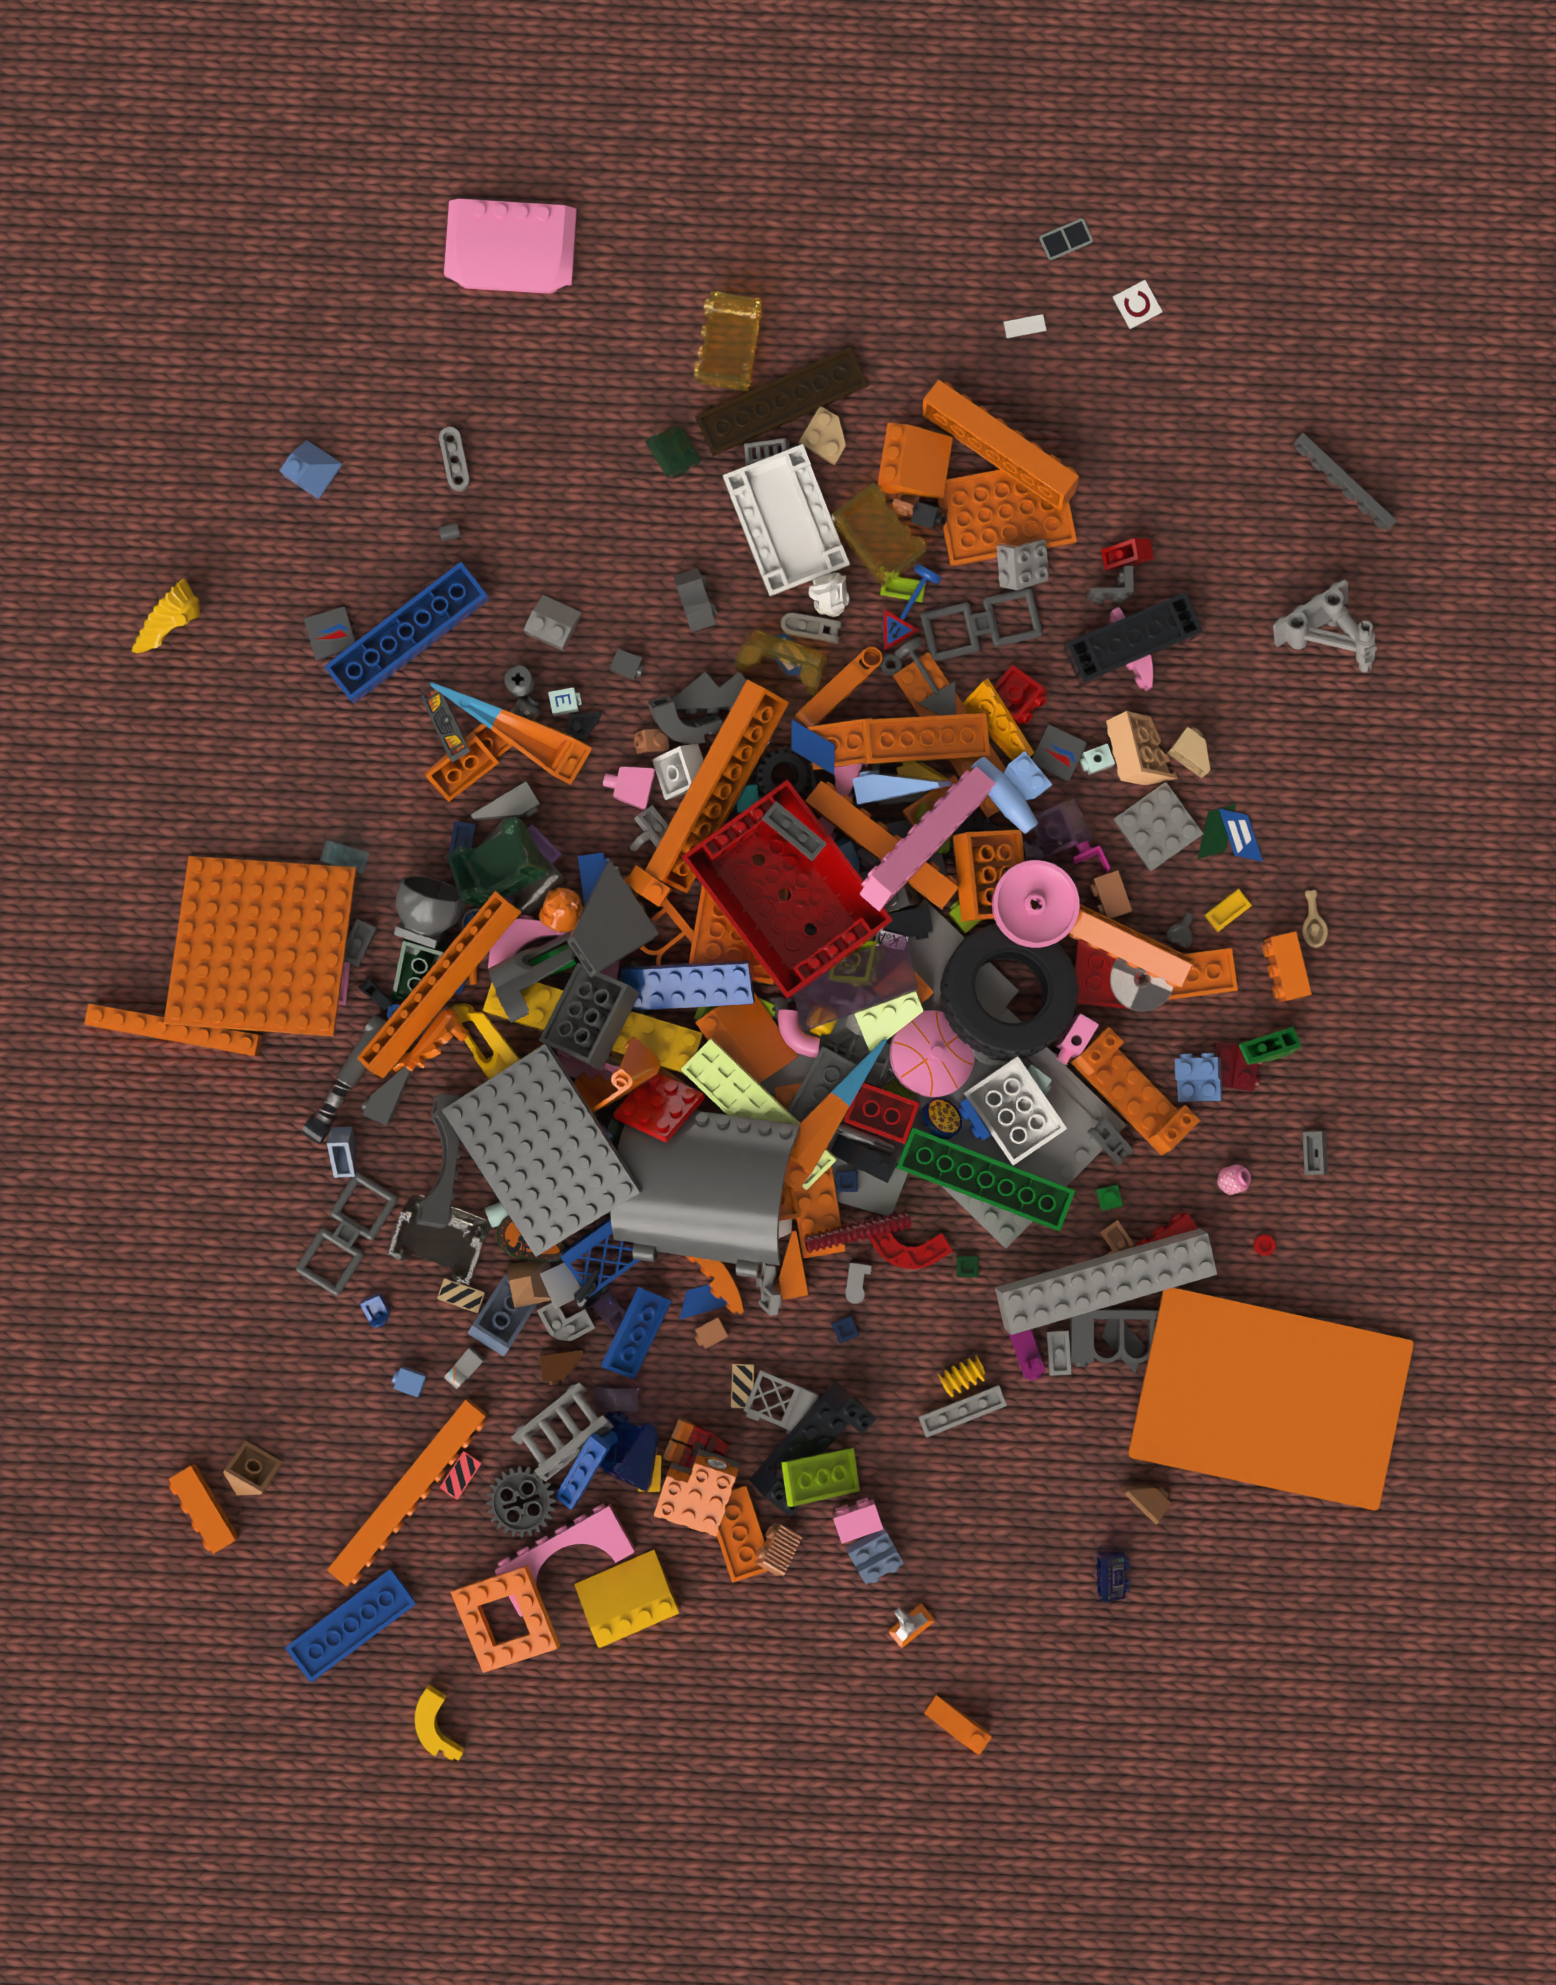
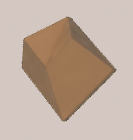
[507,1261,551,1308]
[223,1440,282,1495]

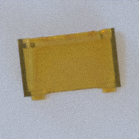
[735,630,828,696]

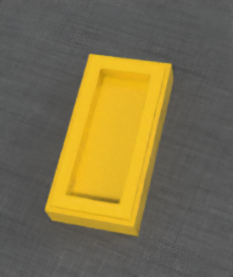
[1204,889,1252,932]

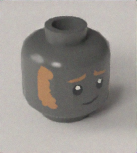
[509,696,541,722]

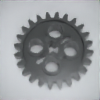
[486,1466,557,1538]

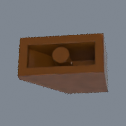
[540,1349,585,1385]

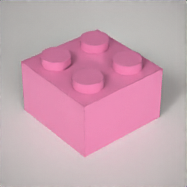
[832,1497,883,1544]

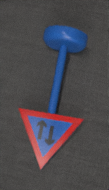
[883,563,942,651]

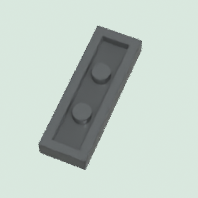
[762,801,827,861]

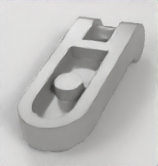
[781,613,842,644]

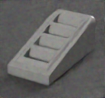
[744,438,790,466]

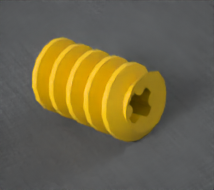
[937,1355,986,1397]

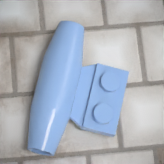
[971,751,1052,834]

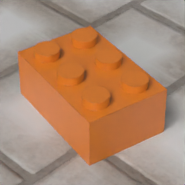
[1262,931,1312,1003]

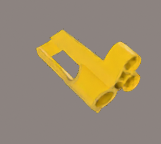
[448,1003,538,1080]

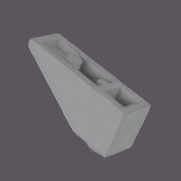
[471,782,541,821]

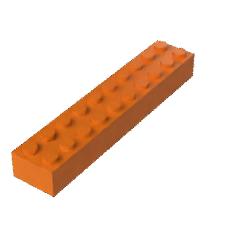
[645,680,789,893]

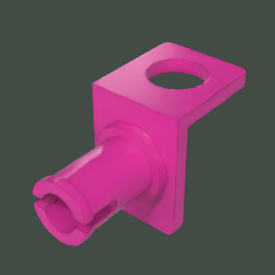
[1071,832,1110,873]

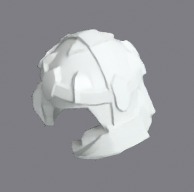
[808,572,850,617]

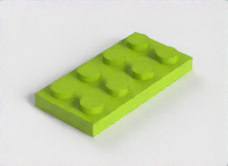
[781,1448,860,1507]

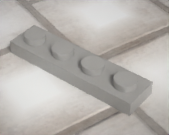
[918,1385,1007,1438]

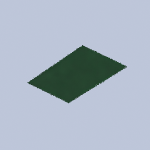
[1197,804,1236,860]

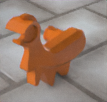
[390,1009,469,1074]

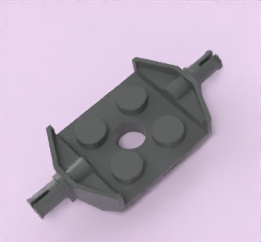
[822,1032,896,1089]

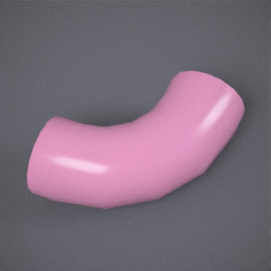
[778,1010,820,1058]

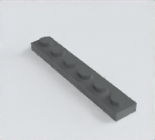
[1294,433,1397,531]

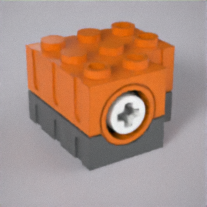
[654,1449,740,1537]

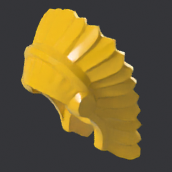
[131,578,201,654]

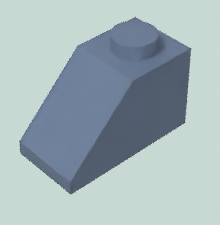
[327,1127,356,1178]

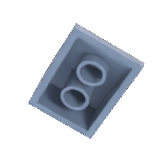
[467,1274,538,1356]

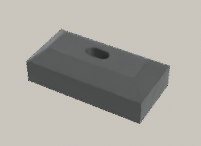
[1303,1131,1328,1175]

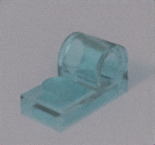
[320,840,369,874]

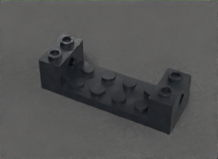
[1063,592,1203,687]
[749,1381,877,1517]

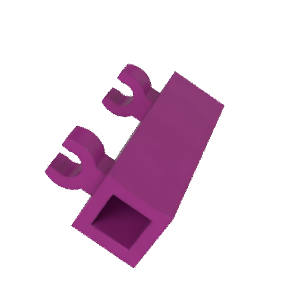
[998,1303,1046,1381]

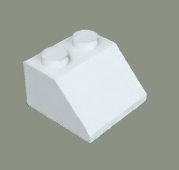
[652,744,703,800]

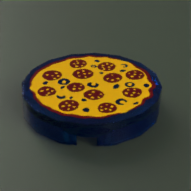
[922,1097,962,1139]

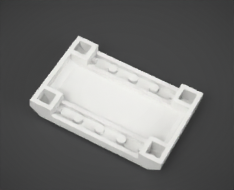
[723,444,850,597]

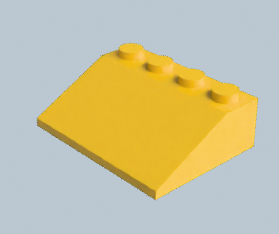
[574,1549,680,1648]

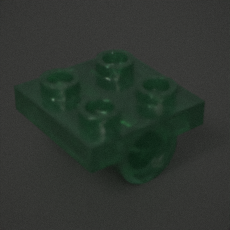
[645,426,702,479]

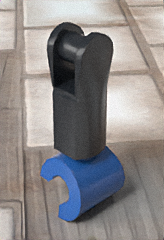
[358,976,400,1019]

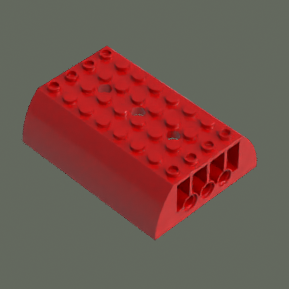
[681,779,892,999]

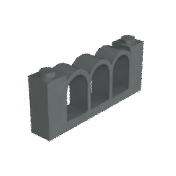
[1070,1309,1159,1367]

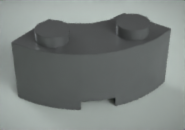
[673,568,717,632]

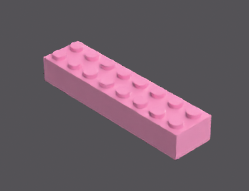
[860,766,996,911]

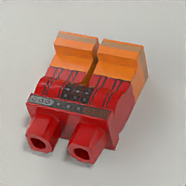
[663,1418,728,1468]

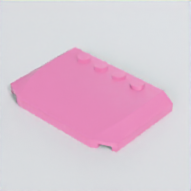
[444,199,577,294]

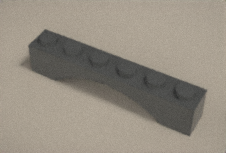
[417,1093,461,1228]

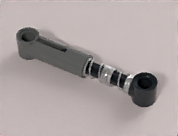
[301,1014,387,1145]

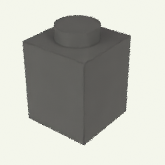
[610,649,645,681]

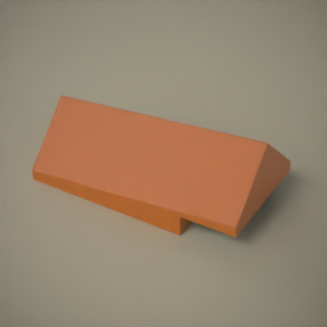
[424,723,513,802]

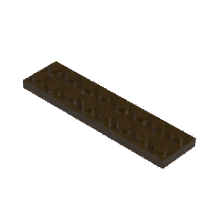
[695,347,868,457]

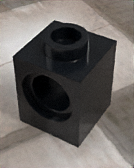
[911,501,948,530]

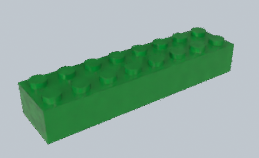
[896,1127,1075,1232]

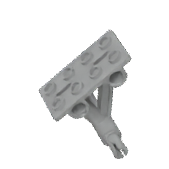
[1273,580,1377,673]

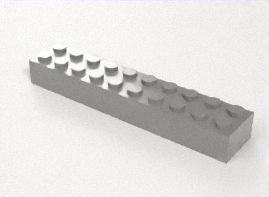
[995,1228,1217,1335]

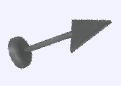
[895,637,956,716]

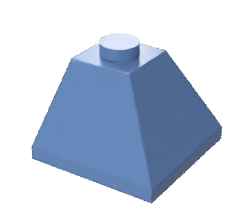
[279,440,343,499]

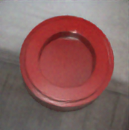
[1253,1234,1276,1256]

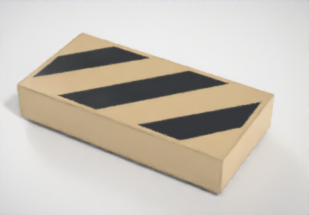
[437,1278,486,1313]
[731,1364,754,1408]

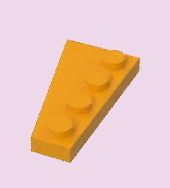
[963,678,1034,761]

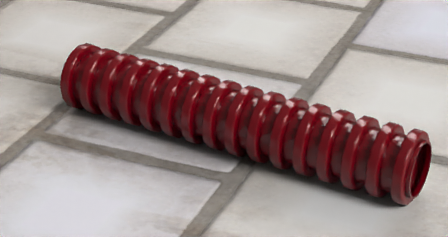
[804,1210,911,1253]

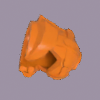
[539,887,583,932]

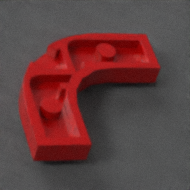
[869,1232,953,1269]

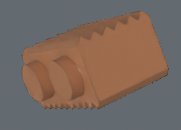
[756,1524,802,1575]

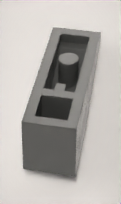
[362,1067,412,1125]

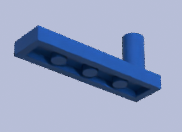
[555,1431,617,1510]

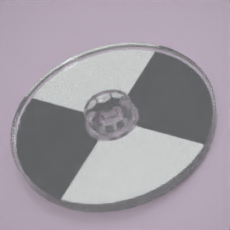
[1110,957,1174,1012]

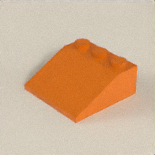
[878,423,953,499]

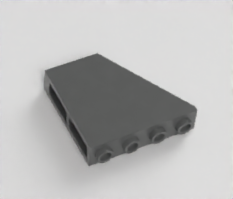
[567,862,659,978]

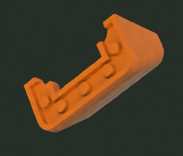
[574,1036,661,1114]

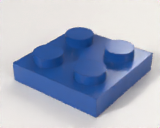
[958,1098,991,1140]

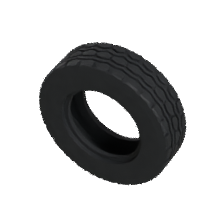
[940,923,1078,1060]

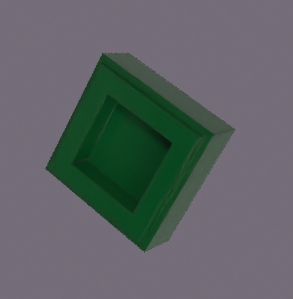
[956,1255,979,1278]

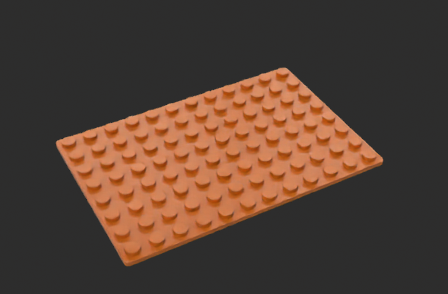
[1128,1288,1414,1510]

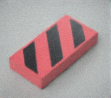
[440,1451,482,1500]

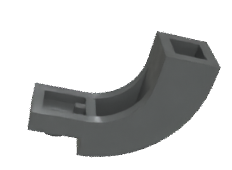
[648,695,723,744]

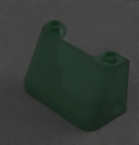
[447,817,549,907]

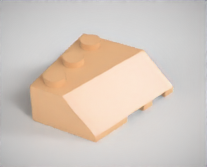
[1106,711,1178,786]

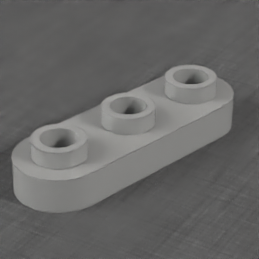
[439,427,470,491]

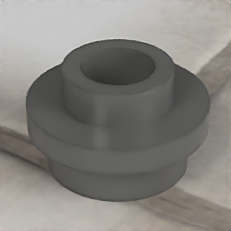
[881,654,902,676]

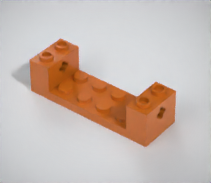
[1071,1027,1200,1155]

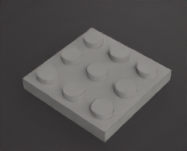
[1113,782,1203,872]

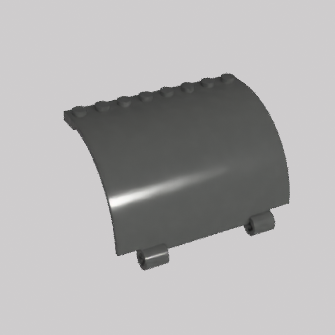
[611,1110,800,1279]

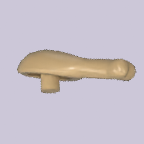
[1302,890,1328,948]

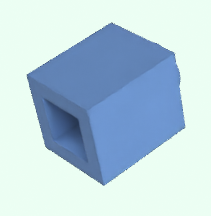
[392,1366,428,1397]

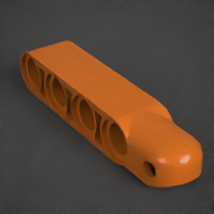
[795,647,883,728]

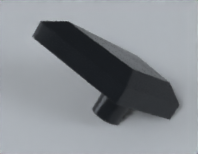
[565,712,602,741]

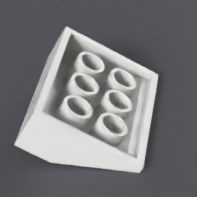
[963,1057,1067,1165]

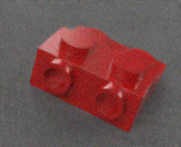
[994,665,1047,726]

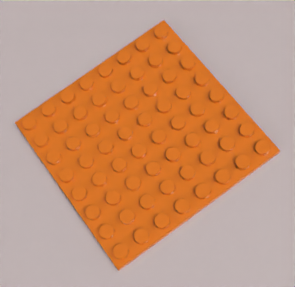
[164,856,357,1037]

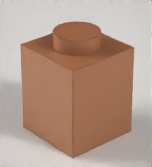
[694,1316,728,1349]

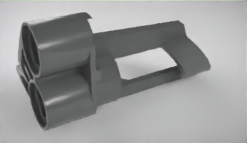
[489,930,576,1023]

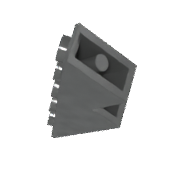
[672,672,746,715]

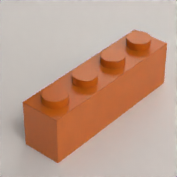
[168,1463,239,1554]

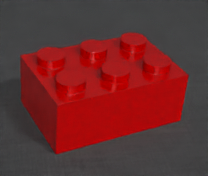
[843,1083,920,1144]

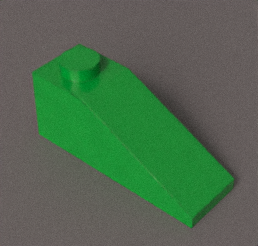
[1239,1027,1302,1065]

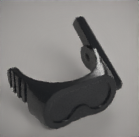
[574,1269,609,1310]

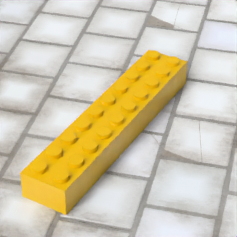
[483,982,703,1075]

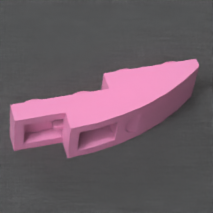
[1109,607,1153,692]

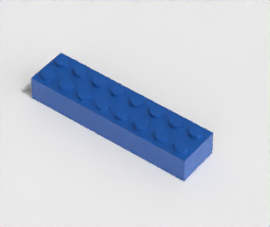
[324,562,489,704]

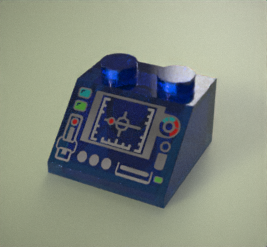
[1097,1551,1129,1602]

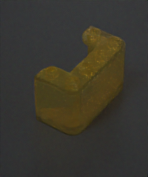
[694,291,762,392]
[832,483,927,588]

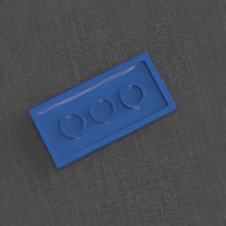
[601,1287,672,1379]

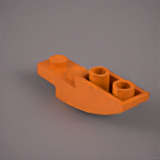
[685,1256,744,1314]

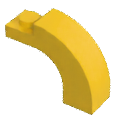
[415,1684,465,1761]

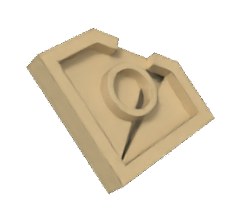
[798,407,846,465]

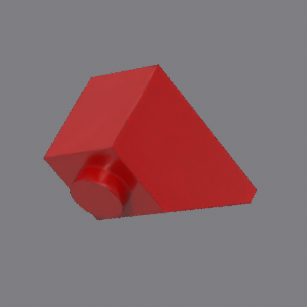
[1101,538,1154,570]

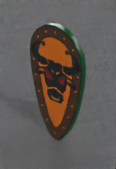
[496,1215,566,1262]

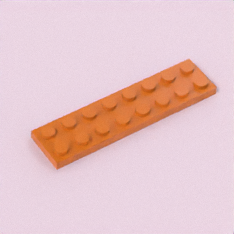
[892,652,1006,819]
[774,1083,846,1258]

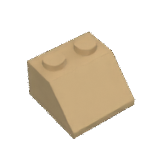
[1167,727,1210,778]

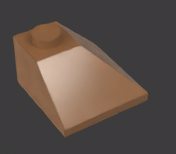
[1119,1485,1171,1525]

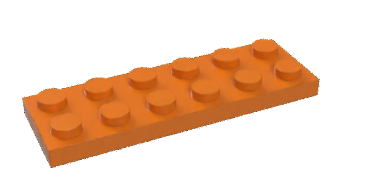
[862,713,990,764]

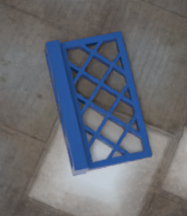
[559,1216,640,1297]

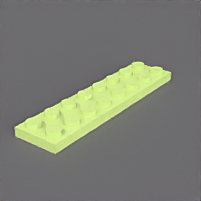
[680,1038,837,1190]

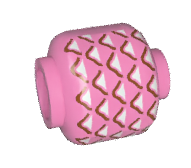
[1217,1164,1251,1195]

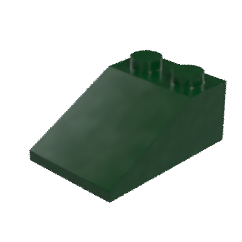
[391,938,451,1002]

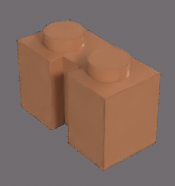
[1090,871,1132,919]

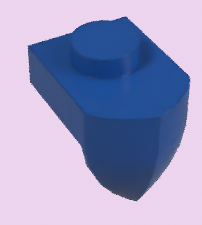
[360,1293,391,1328]

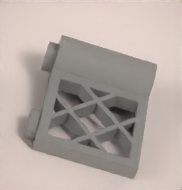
[744,1370,820,1434]

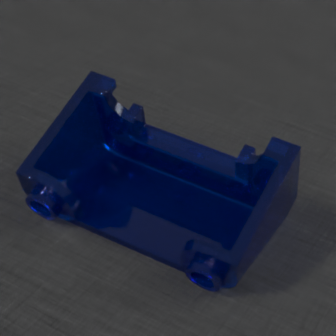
[599,1411,659,1492]

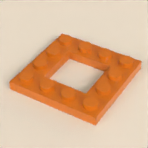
[451,1565,560,1673]

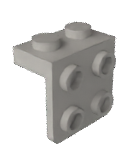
[997,539,1049,591]

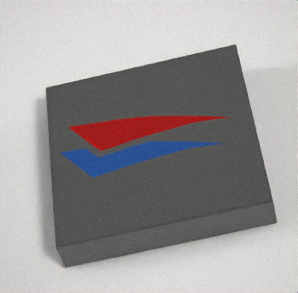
[304,606,356,661]
[1032,724,1087,782]

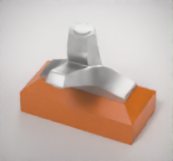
[888,1603,935,1648]

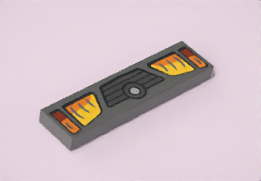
[421,688,471,762]

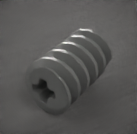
[504,665,535,698]

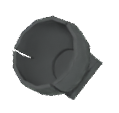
[394,875,465,949]

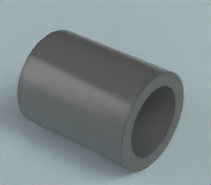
[438,522,461,542]

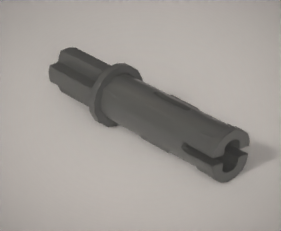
[835,1121,896,1156]

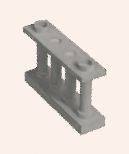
[511,1383,614,1481]

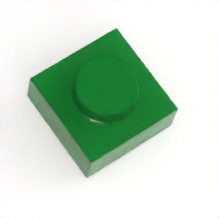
[1096,1185,1123,1211]

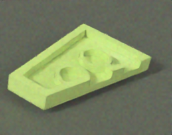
[855,989,924,1052]

